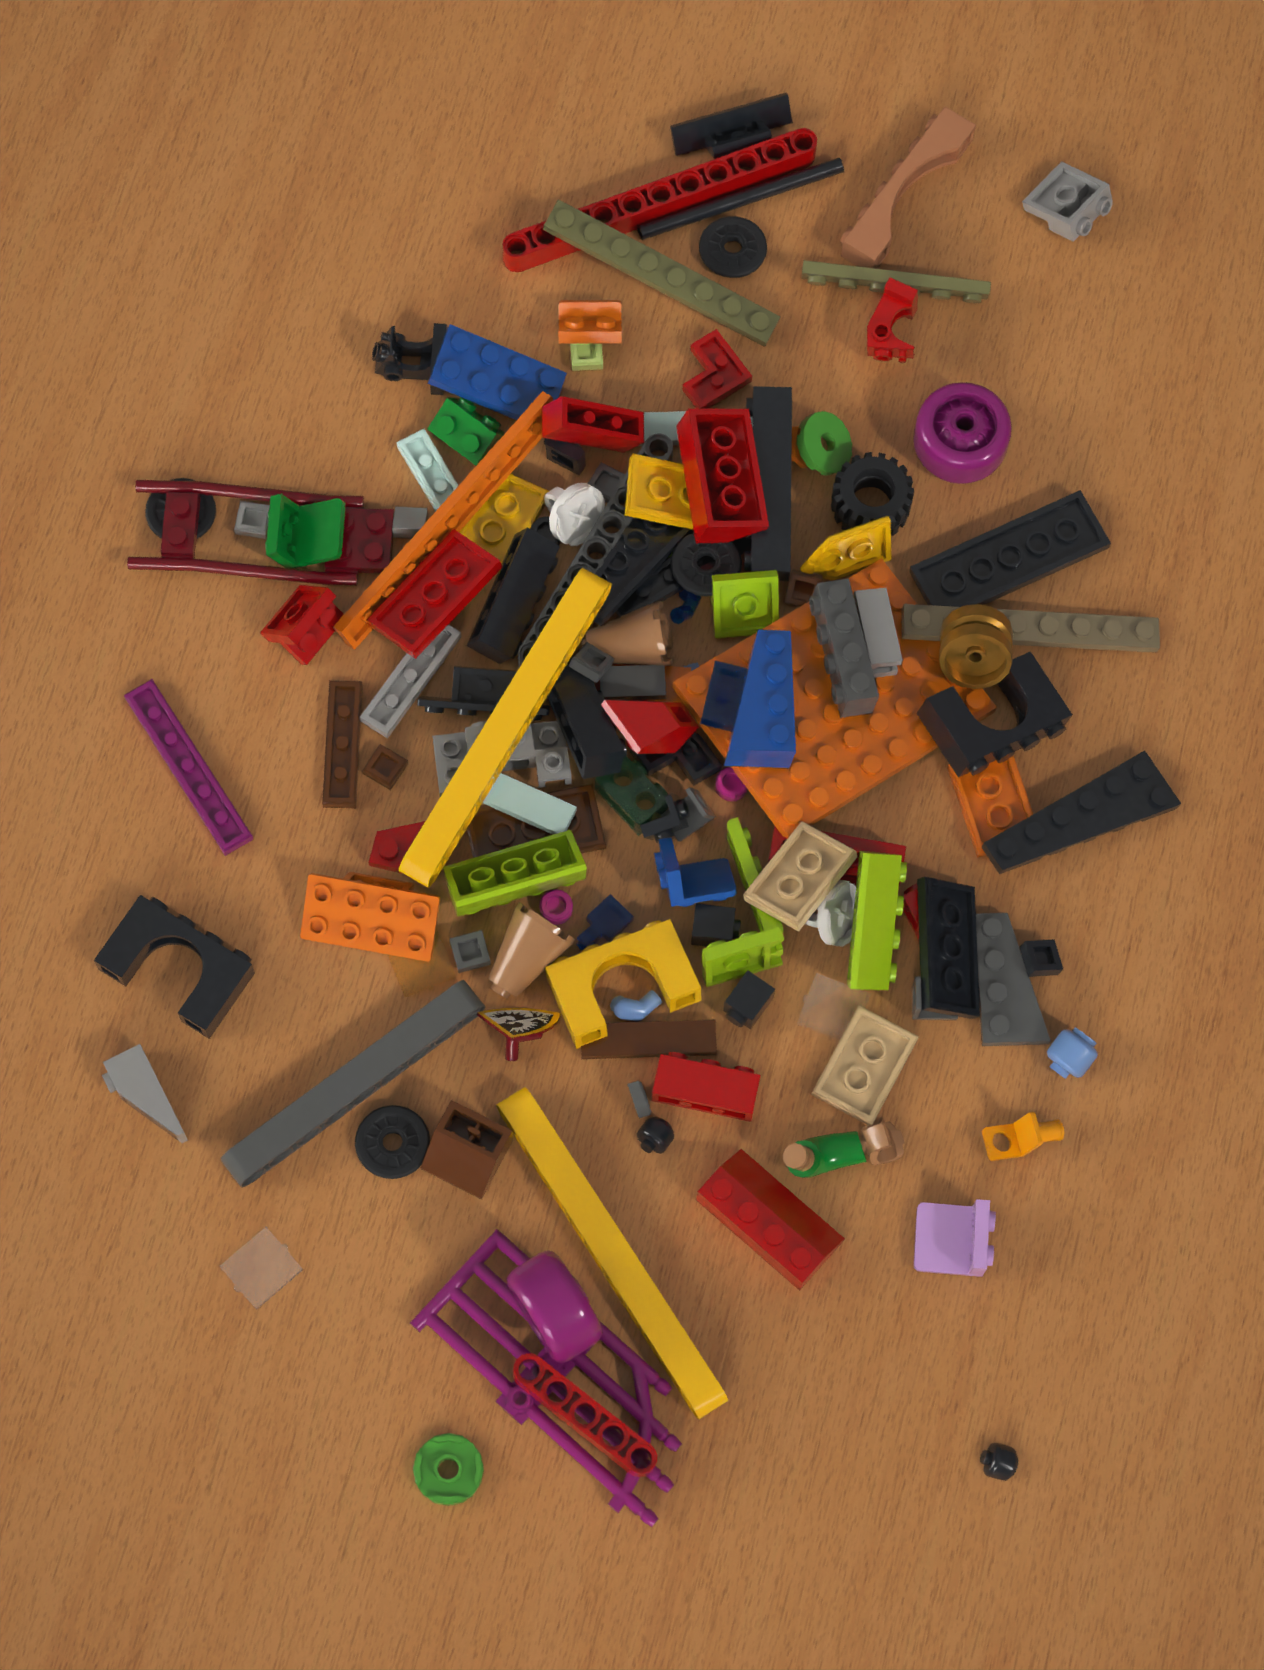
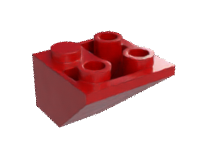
[601,700,699,754]

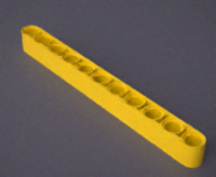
[399,568,612,888]
[496,1087,728,1420]

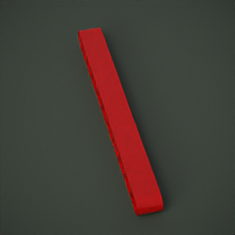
[502,128,818,272]

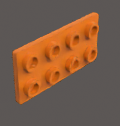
[300,872,440,962]

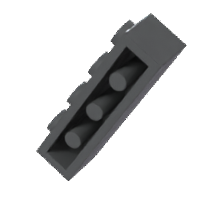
[809,579,879,718]

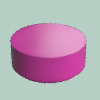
[715,767,748,802]
[539,889,573,925]

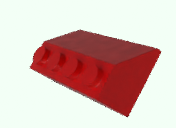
[676,408,769,543]
[696,1149,845,1291]

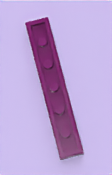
[124,679,253,856]

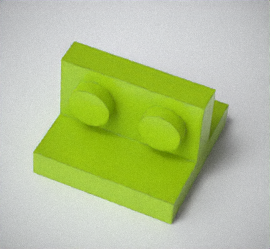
[710,570,779,638]

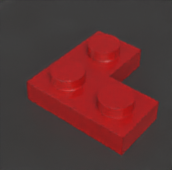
[682,329,753,408]

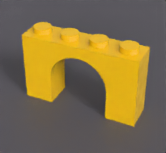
[545,919,702,1049]

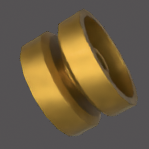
[939,604,1013,689]

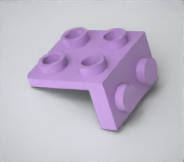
[914,1199,996,1277]

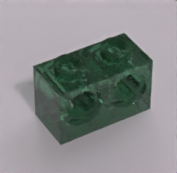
[595,756,668,836]

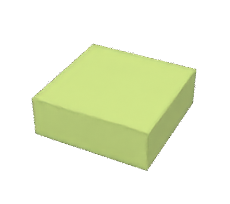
[570,343,603,371]

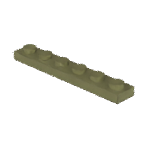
[801,260,991,303]

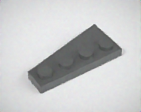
[976,913,1051,1046]

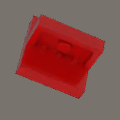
[260,585,344,665]

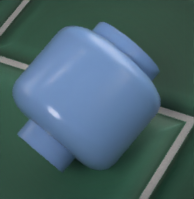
[1047,1027,1098,1079]

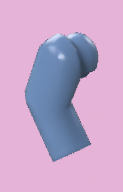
[610,990,662,1022]

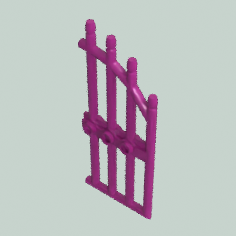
[410,1229,682,1527]

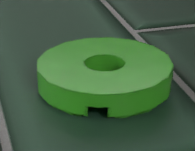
[797,411,852,476]
[413,1433,484,1506]

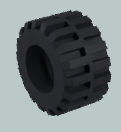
[831,452,914,536]

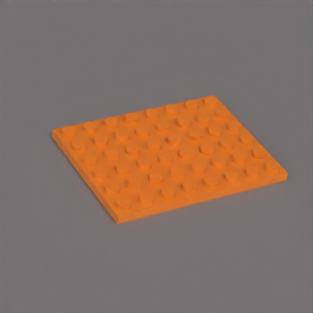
[672,558,997,839]

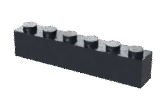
[744,386,792,581]

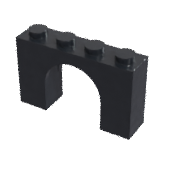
[917,651,1073,778]
[94,895,255,1039]

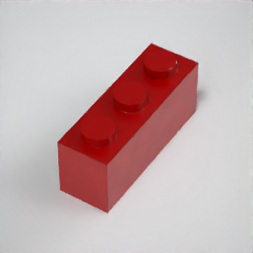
[542,396,644,453]
[651,1052,761,1122]

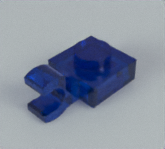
[576,894,634,950]

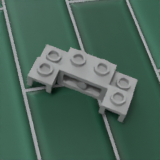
[433,721,572,797]

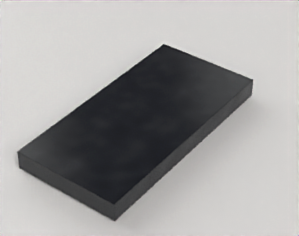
[917,877,980,1019]

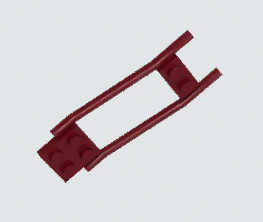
[127,480,394,586]

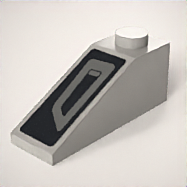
[102,1044,188,1143]

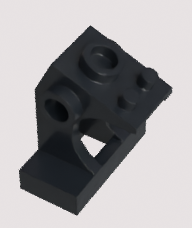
[372,323,447,395]

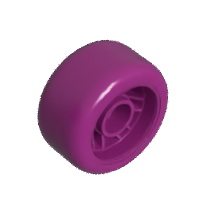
[913,382,1012,484]
[507,1251,603,1363]

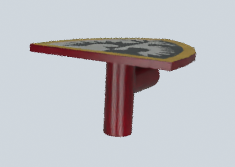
[477,1008,561,1061]

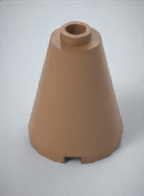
[582,601,674,666]
[488,902,575,999]

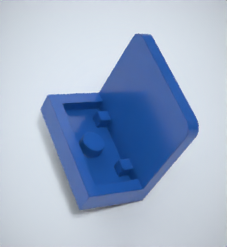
[654,837,737,907]

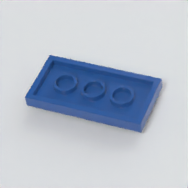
[428,324,567,420]

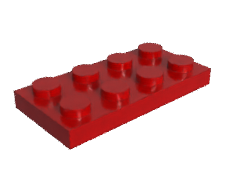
[367,529,503,659]

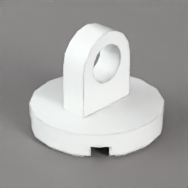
[544,483,605,546]
[805,880,856,947]

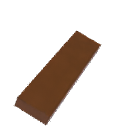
[322,680,363,809]
[581,1020,717,1060]

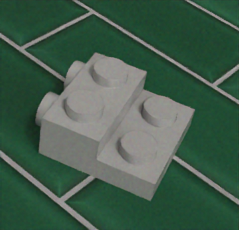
[1022,161,1113,242]

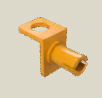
[982,1112,1064,1161]

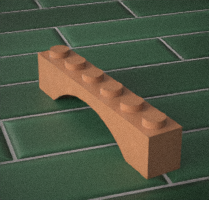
[840,107,976,269]

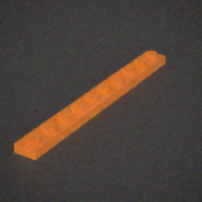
[334,391,554,650]

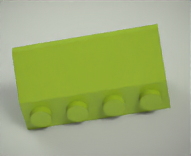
[443,830,587,917]
[847,851,907,990]

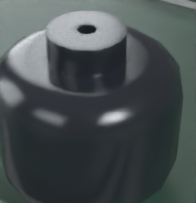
[637,1117,674,1153]
[980,1443,1018,1481]

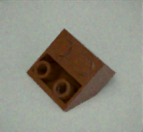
[421,1100,513,1200]

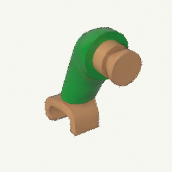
[783,1121,905,1178]

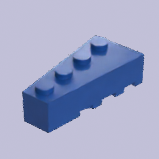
[724,630,796,768]

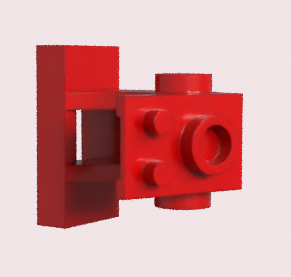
[867,277,918,363]

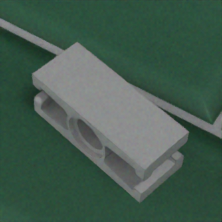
[853,588,903,677]

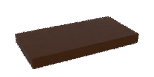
[467,784,606,858]

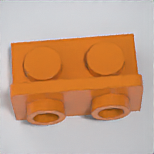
[558,300,622,343]

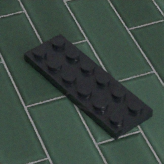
[909,490,1111,607]

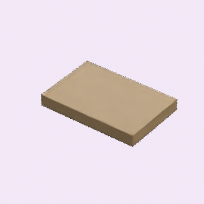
[743,821,857,932]
[811,1005,919,1125]

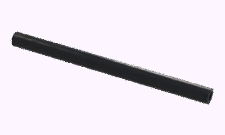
[637,158,844,240]

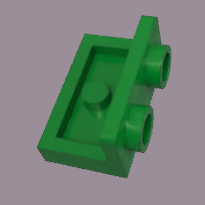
[427,397,505,466]

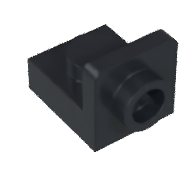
[544,438,586,476]

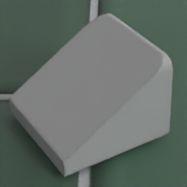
[392,507,428,539]

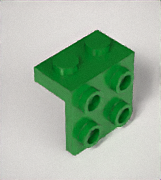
[265,494,346,569]

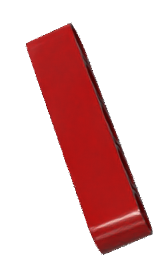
[513,1353,657,1477]

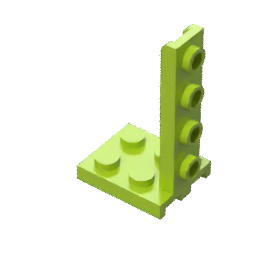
[702,817,784,987]

